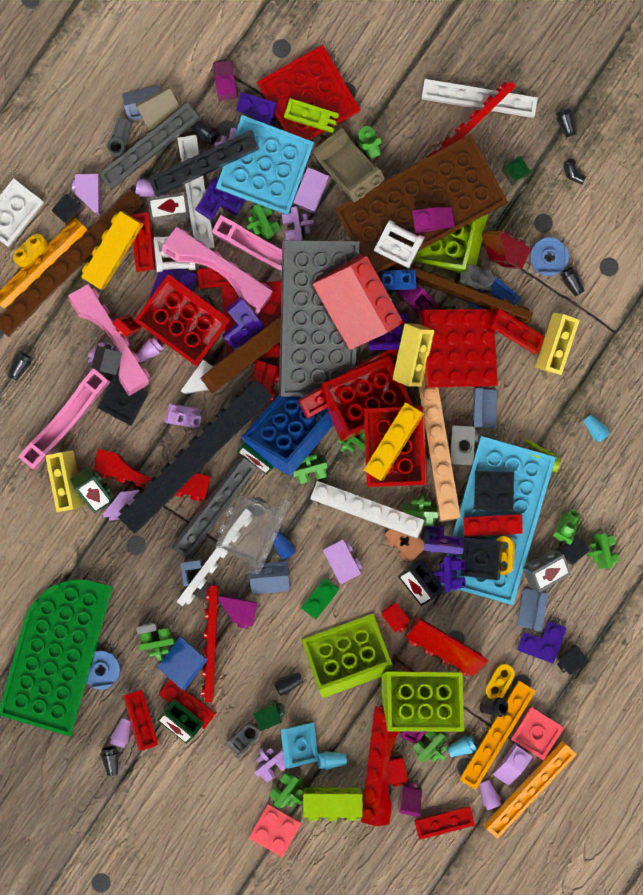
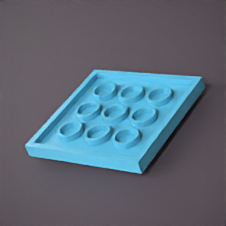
[215,115,314,215]

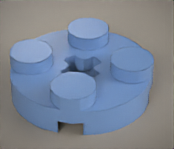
[530,237,569,277]
[87,650,121,690]

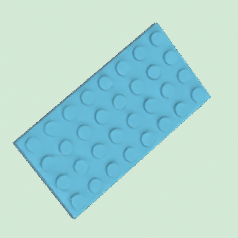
[439,436,556,605]

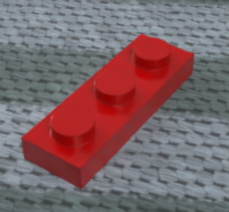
[130,212,156,272]
[489,309,545,355]
[463,514,523,537]
[158,679,216,729]
[122,689,158,751]
[414,805,475,840]

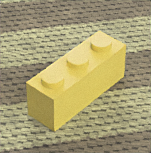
[535,313,580,375]
[392,323,434,386]
[45,450,85,512]

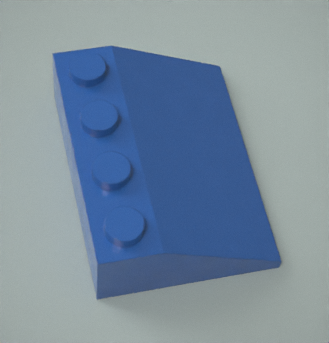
[241,395,333,476]

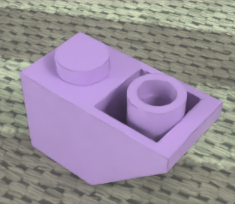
[103,490,140,521]

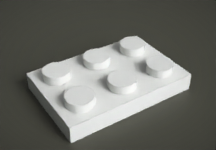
[0,178,44,247]

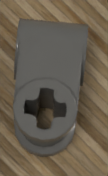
[224,722,260,759]

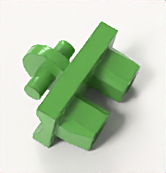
[357,126,382,158]
[246,204,280,241]
[337,432,365,453]
[293,454,328,484]
[403,494,438,526]
[553,509,580,545]
[586,533,619,569]
[139,628,175,661]
[413,732,447,763]
[269,773,304,808]

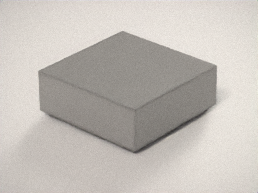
[136,622,158,634]

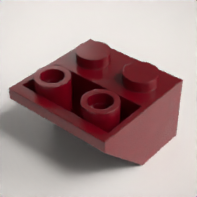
[482,229,532,269]

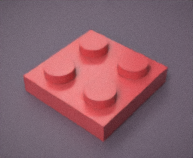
[510,707,564,761]
[249,803,301,857]

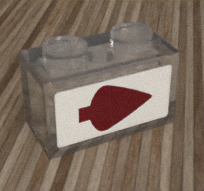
[147,192,190,226]

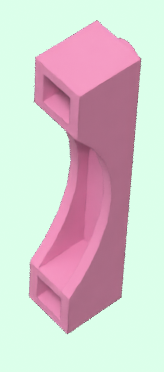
[212,215,282,272]
[162,227,273,316]
[68,284,150,396]
[18,368,111,470]

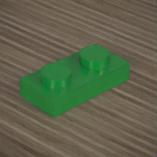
[301,578,340,620]

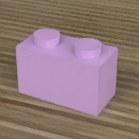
[293,168,329,214]
[323,539,362,585]

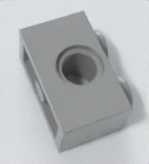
[449,425,479,466]

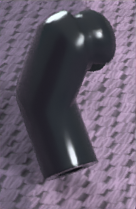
[563,158,586,185]

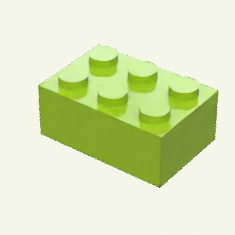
[303,787,362,821]

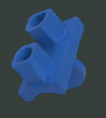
[381,270,417,290]

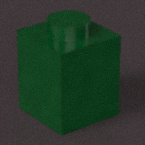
[502,156,531,186]

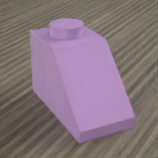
[72,174,101,216]
[493,743,532,786]

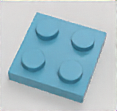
[281,722,318,768]

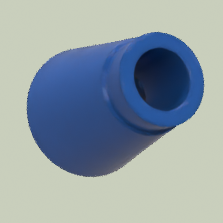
[270,530,296,560]

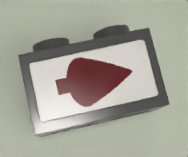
[523,550,571,592]

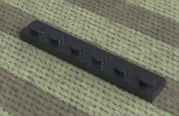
[149,130,260,197]

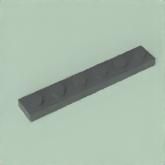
[98,102,200,190]
[171,456,257,559]

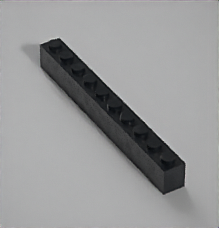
[118,380,273,534]

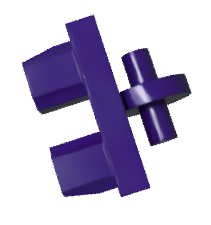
[434,555,466,592]

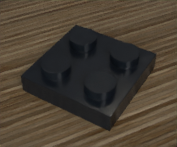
[97,375,150,426]
[474,471,514,511]
[461,537,503,580]

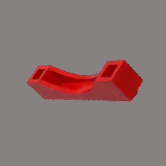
[93,449,212,502]
[361,706,399,826]

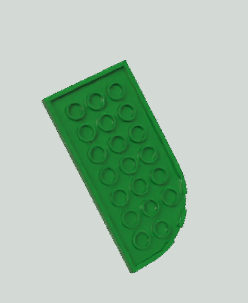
[0,579,113,737]

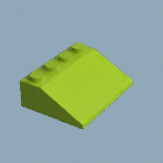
[414,214,488,273]
[302,614,395,698]
[381,672,464,732]

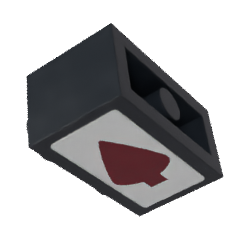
[398,559,444,606]

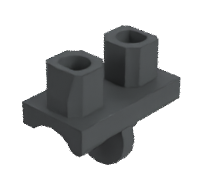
[460,265,495,292]

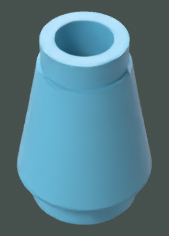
[583,414,611,443]
[447,735,477,757]
[318,751,347,770]

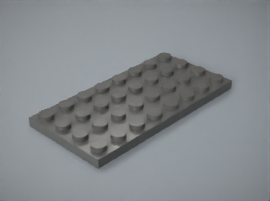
[279,240,359,397]

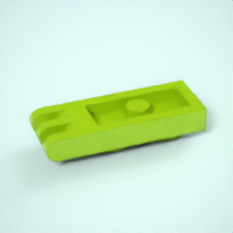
[284,98,339,133]

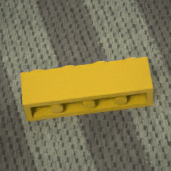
[82,211,143,289]
[364,402,424,481]

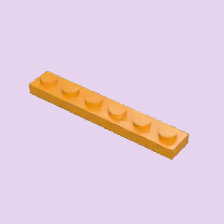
[0,218,87,309]
[459,680,535,790]
[483,741,577,839]

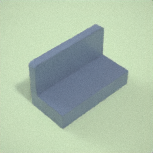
[122,85,160,121]
[472,388,497,428]
[180,559,203,586]
[249,562,290,594]
[517,589,549,632]

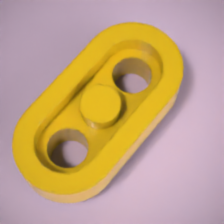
[13,234,48,267]
[496,536,515,575]
[485,664,515,700]

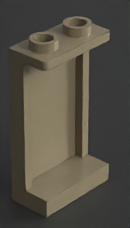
[312,128,385,203]

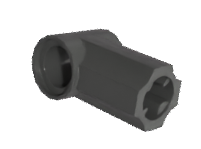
[107,118,132,159]

